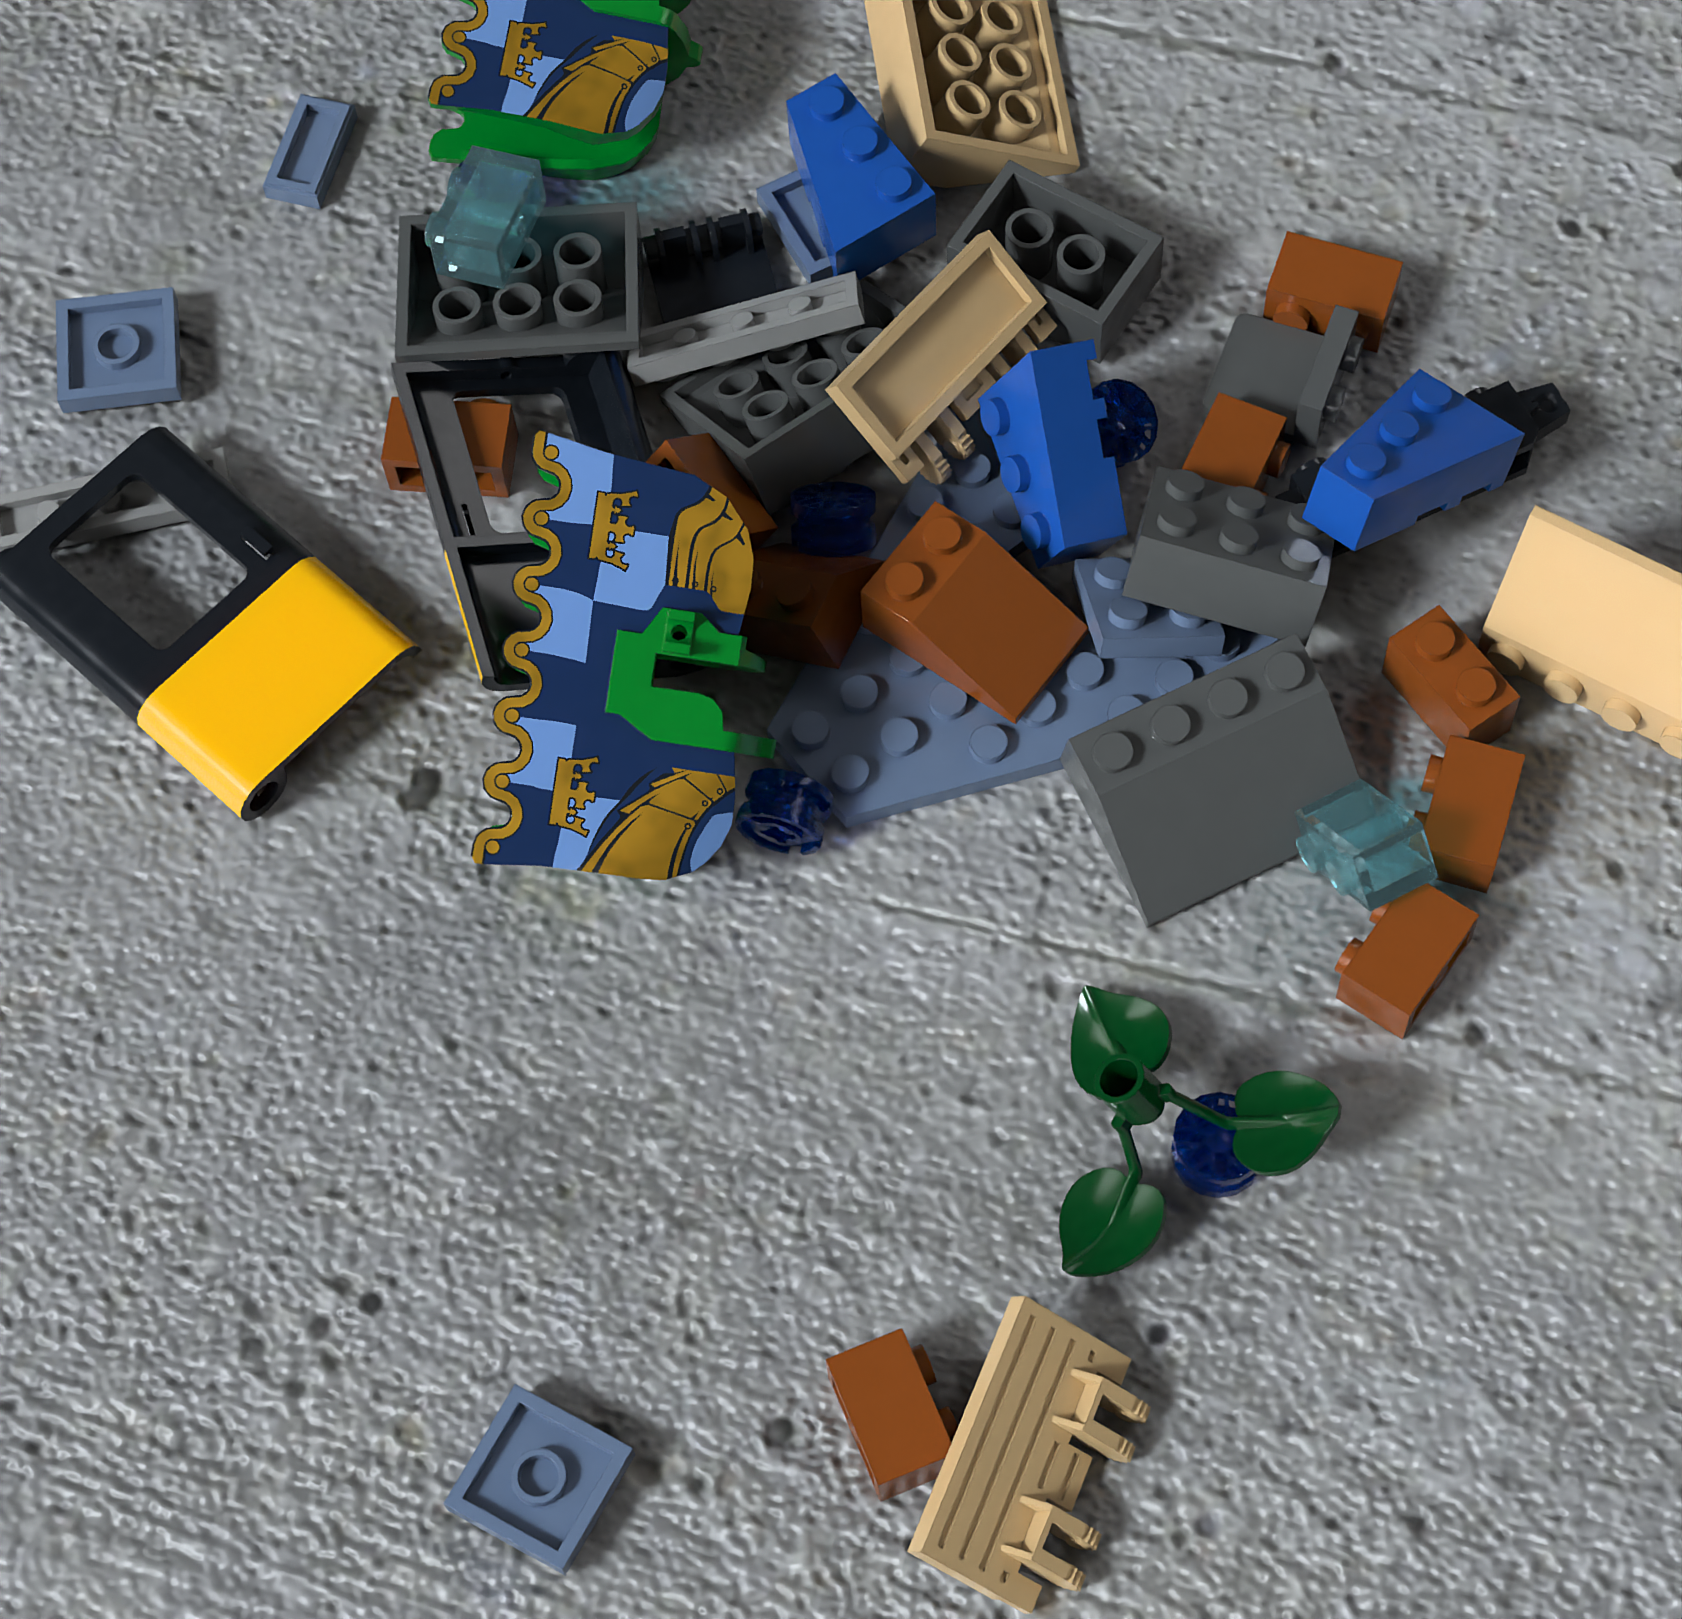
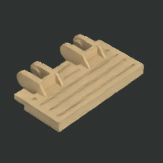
[825,230,1057,485]
[907,1296,1151,1614]

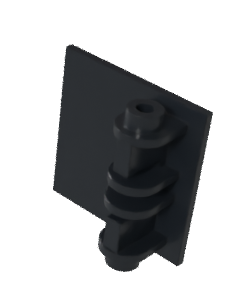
[642,208,777,324]

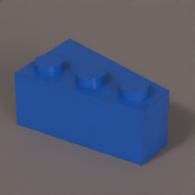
[786,73,937,280]
[978,339,1128,569]
[1302,369,1525,551]

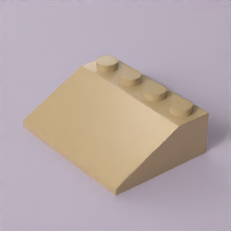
[864,0,1080,188]
[1478,505,1682,759]

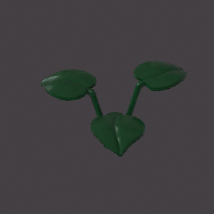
[1059,985,1342,1277]

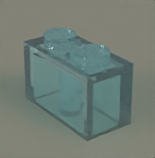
[425,145,546,289]
[1294,779,1438,912]

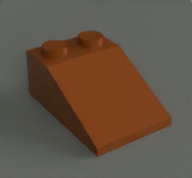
[860,501,1089,724]

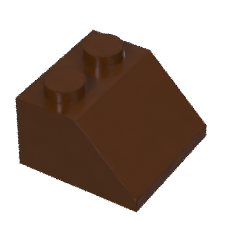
[739,542,885,669]

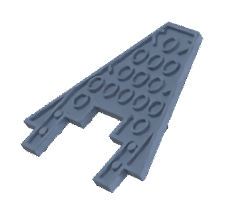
[767,393,1280,828]

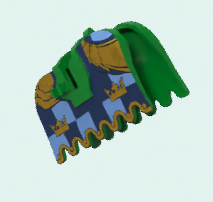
[428,0,703,180]
[471,430,777,880]

